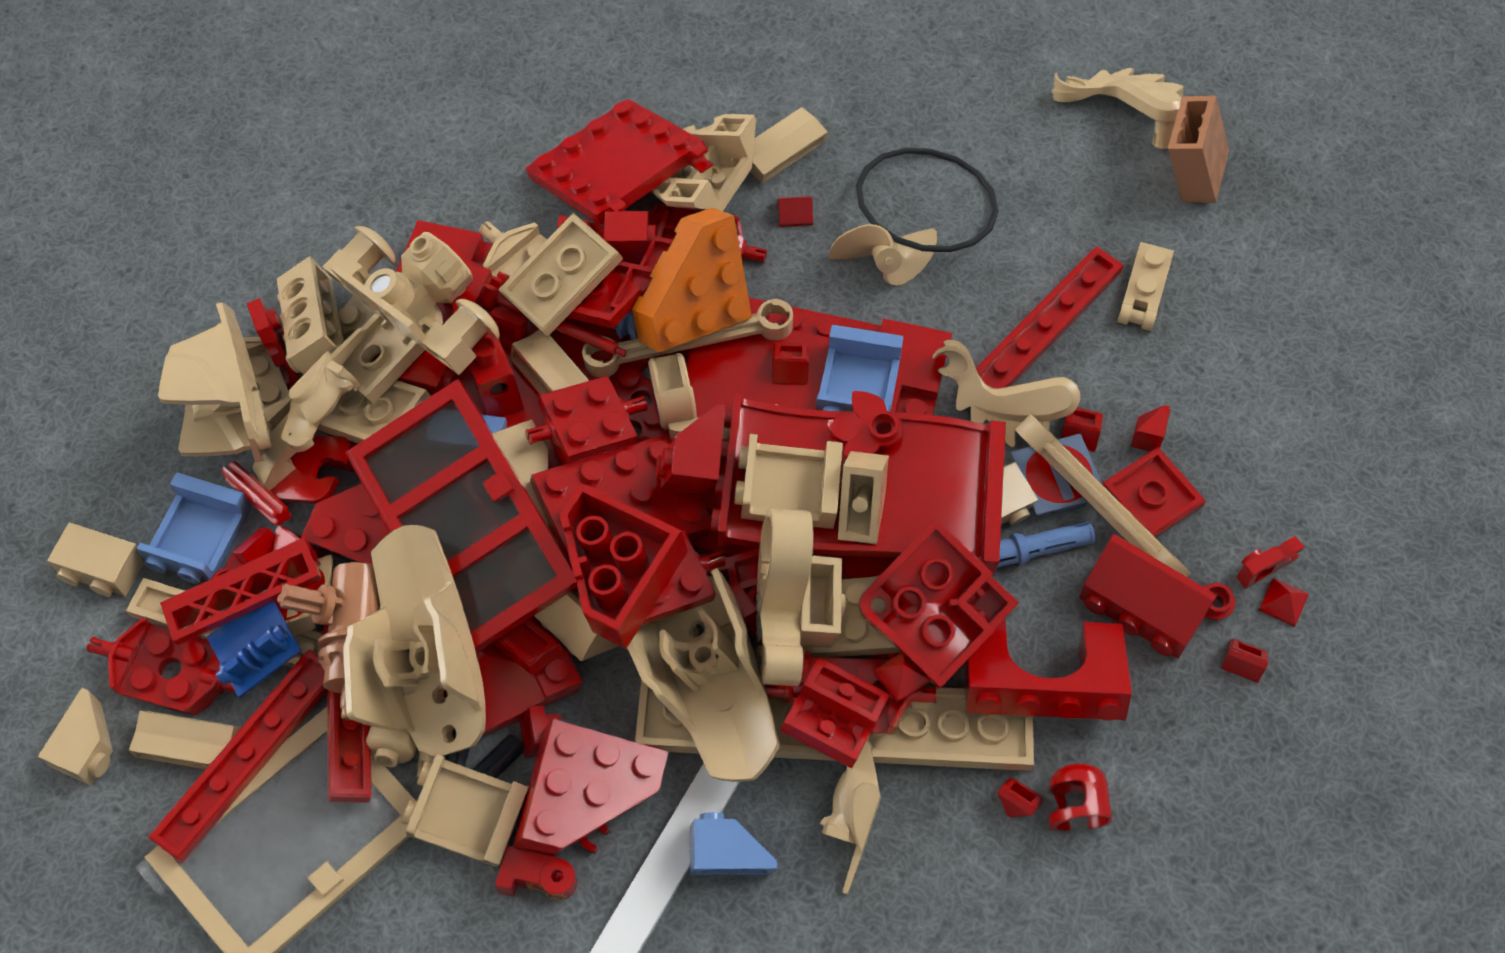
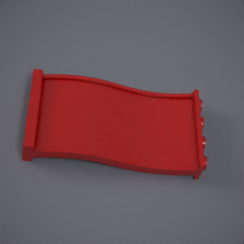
[711,392,1006,576]

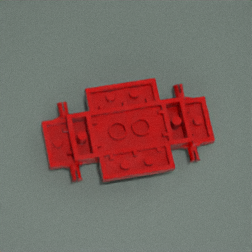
[525,376,726,625]

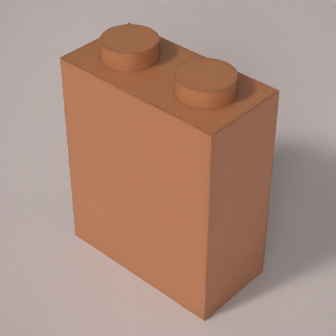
[1168,96,1229,203]

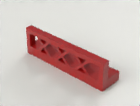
[160,537,322,646]

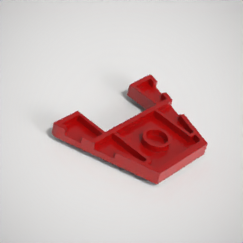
[557,215,673,329]

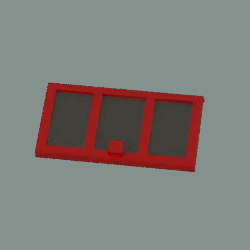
[346,379,577,653]

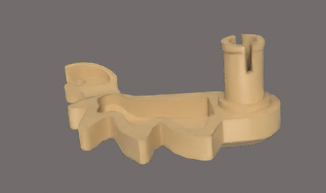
[1052,68,1184,149]

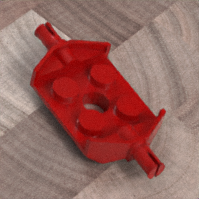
[86,618,247,715]
[764,651,937,734]

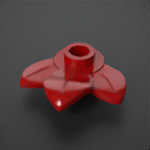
[827,391,903,458]

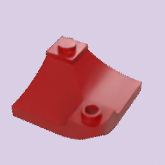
[859,518,1019,688]
[446,599,582,737]

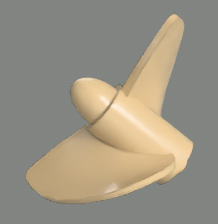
[828,224,937,286]

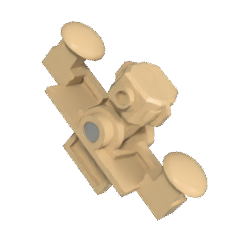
[323,226,499,404]

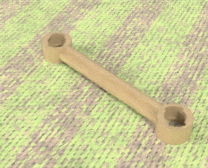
[582,299,793,378]
[1015,414,1191,577]

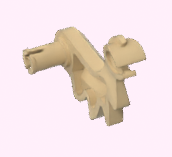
[933,340,1080,447]

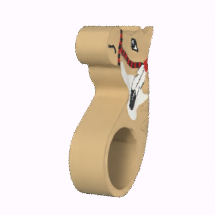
[756,508,813,686]

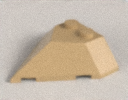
[652,114,756,211]

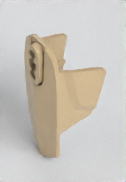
[343,525,486,757]
[628,568,779,782]

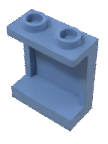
[816,325,903,412]
[136,472,252,584]

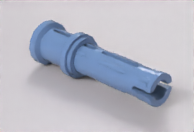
[997,521,1095,568]

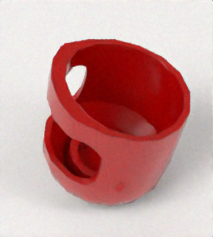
[1049,763,1112,831]

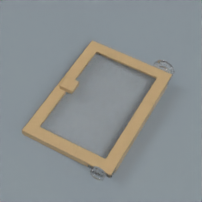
[135,706,416,953]

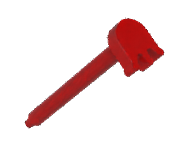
[482,271,627,357]

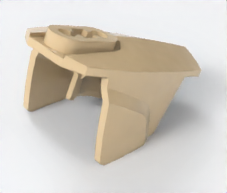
[158,303,272,462]

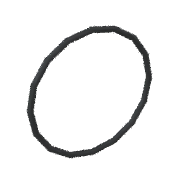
[856,147,999,252]

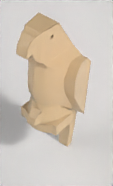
[280,328,366,452]
[820,741,881,894]

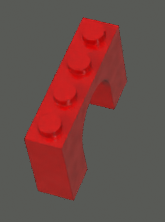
[964,618,1132,721]

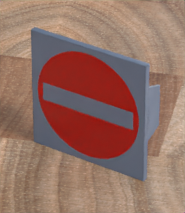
[1011,433,1102,516]

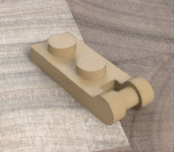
[1117,242,1174,332]

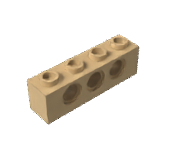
[277,256,343,374]

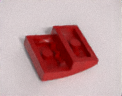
[780,657,890,769]

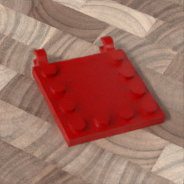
[525,99,713,226]

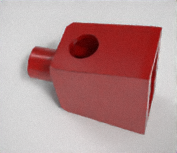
[467,335,524,417]

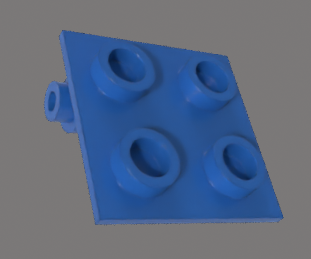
[207,590,302,698]

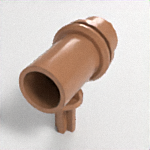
[278,562,380,720]

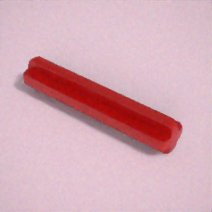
[221,461,291,526]

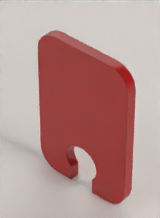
[253,436,352,504]

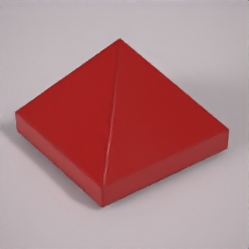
[1258,578,1309,627]
[873,652,929,703]
[997,777,1044,817]

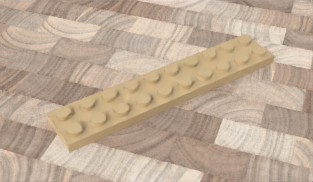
[635,679,1034,771]

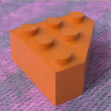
[632,208,752,353]

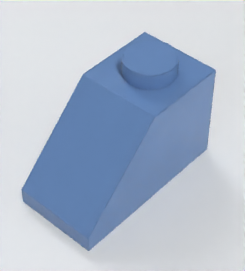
[690,812,777,876]

